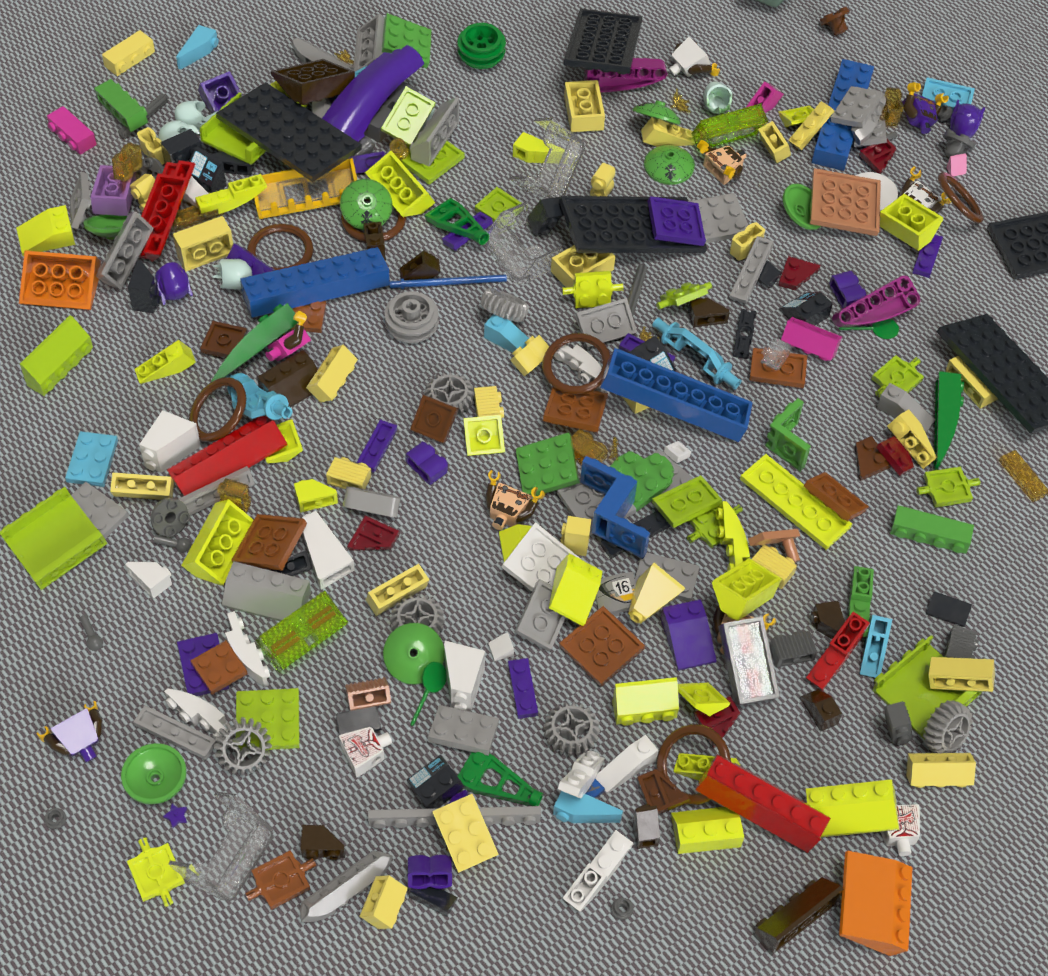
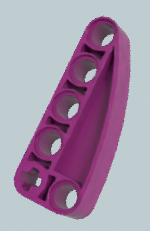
[584,58,667,92]
[832,276,920,327]

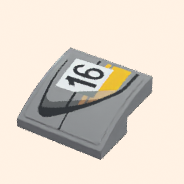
[596,572,636,616]

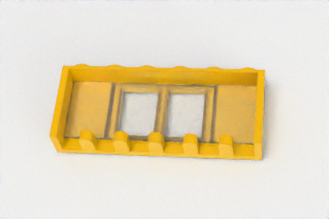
[254,158,357,219]

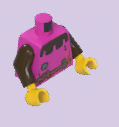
[265,311,311,361]

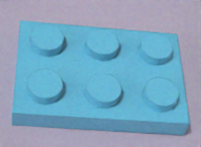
[922,77,975,109]
[65,431,118,487]

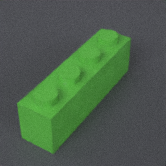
[94,79,148,132]
[890,505,974,554]

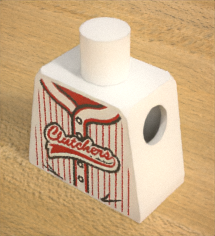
[339,727,392,778]
[880,804,920,856]

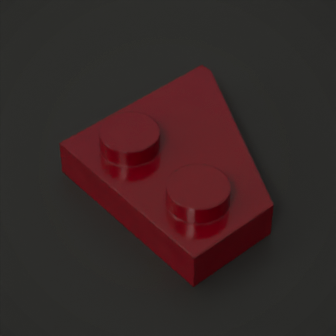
[859,139,897,174]
[778,256,821,290]
[876,436,914,476]
[347,515,400,551]
[694,696,740,748]

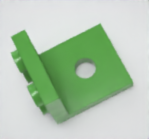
[765,398,811,472]

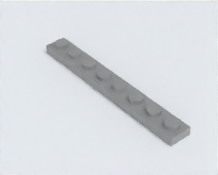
[368,806,541,829]

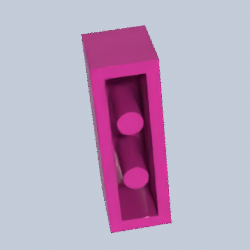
[47,106,96,155]
[781,317,842,361]

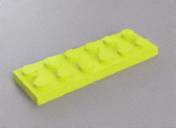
[740,454,852,550]

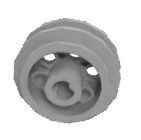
[385,291,439,343]

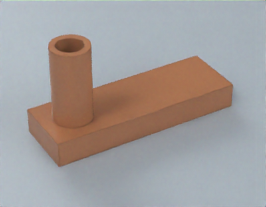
[748,529,800,563]

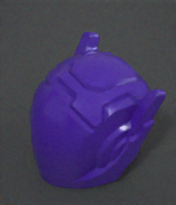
[949,99,985,138]
[155,262,193,305]

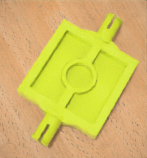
[562,271,623,308]
[127,838,185,907]

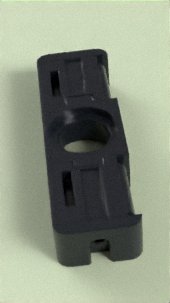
[733,309,757,359]

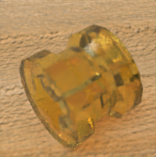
[389,138,409,160]

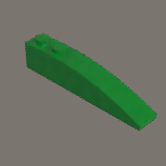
[210,303,298,383]
[933,371,964,471]

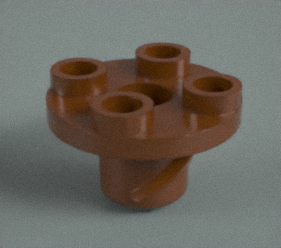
[820,6,850,35]

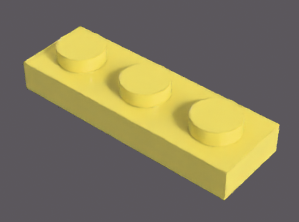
[789,101,835,150]

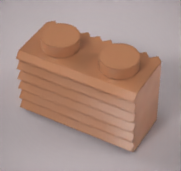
[345,677,391,711]

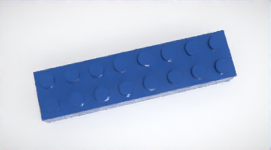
[812,59,874,171]
[240,247,390,318]
[600,348,753,442]

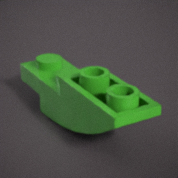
[847,566,874,637]

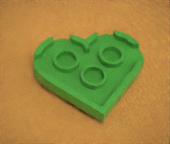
[610,451,674,512]

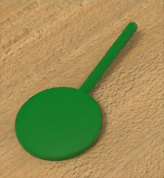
[839,318,899,339]
[410,662,447,726]

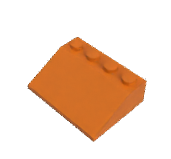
[19,250,101,310]
[839,851,913,956]

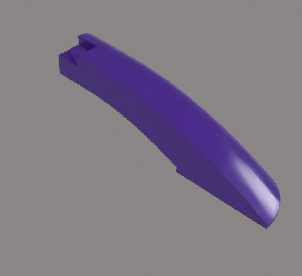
[322,45,424,141]

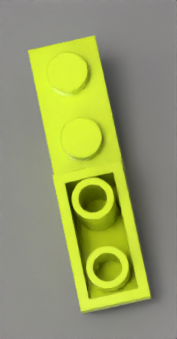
[195,174,267,214]
[716,501,750,571]

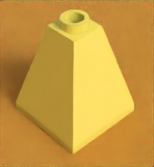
[628,563,685,624]

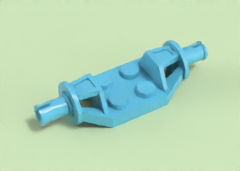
[652,317,742,390]
[226,373,292,420]

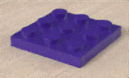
[648,196,706,246]

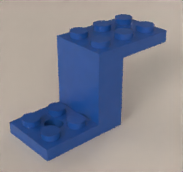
[580,456,650,559]

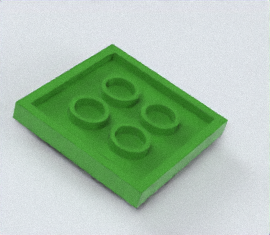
[382,13,432,68]
[516,432,580,496]

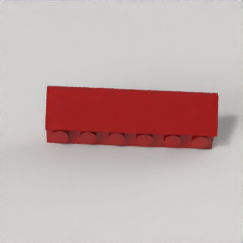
[139,160,196,262]
[167,415,288,496]
[695,754,831,853]

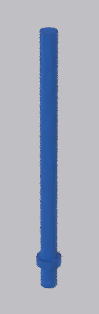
[390,274,507,290]

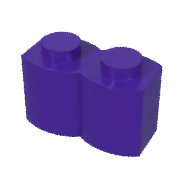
[829,271,866,308]
[405,441,448,485]
[408,855,452,889]

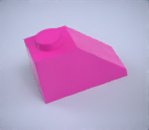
[745,81,784,118]

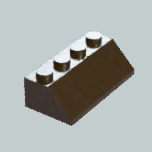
[754,877,844,956]

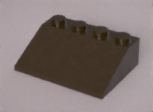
[270,59,355,105]

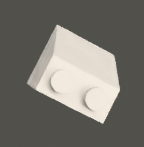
[139,410,201,473]
[444,641,485,712]

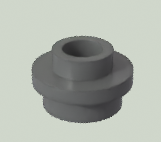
[937,105,953,121]
[44,808,67,830]
[611,898,634,920]

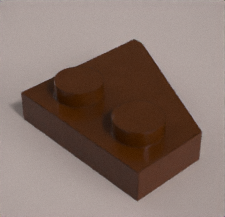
[855,436,891,481]
[637,769,691,815]

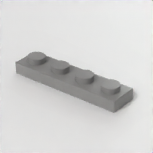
[730,236,774,304]
[179,466,255,515]
[133,705,217,760]

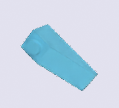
[176,25,219,69]
[484,314,529,353]
[860,615,893,678]
[553,791,623,823]

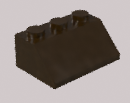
[257,350,318,408]

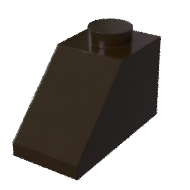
[400,250,441,280]
[688,298,730,328]
[811,601,845,639]
[800,689,843,732]

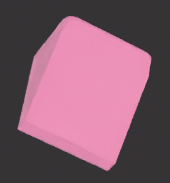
[946,153,967,176]

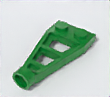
[425,198,489,245]
[458,752,544,806]

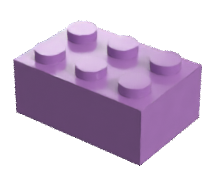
[91,165,136,216]

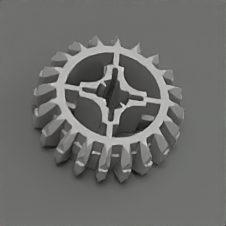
[480,288,529,322]
[424,371,474,418]
[390,594,445,635]
[923,700,973,754]
[544,702,600,757]
[214,717,272,775]

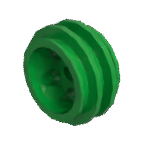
[457,23,506,69]

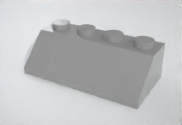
[353,14,385,70]
[409,97,459,166]
[96,211,154,290]
[222,561,311,626]

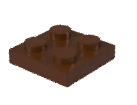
[200,321,248,358]
[410,395,459,443]

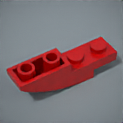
[806,611,870,691]

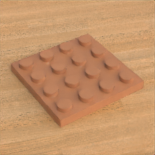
[810,168,881,236]

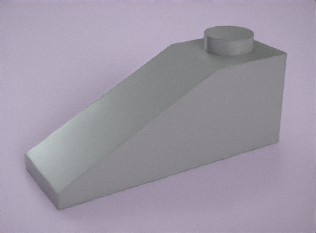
[877,383,935,433]

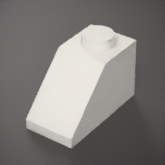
[125,562,172,599]

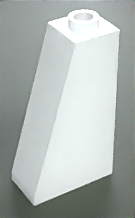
[302,511,355,590]

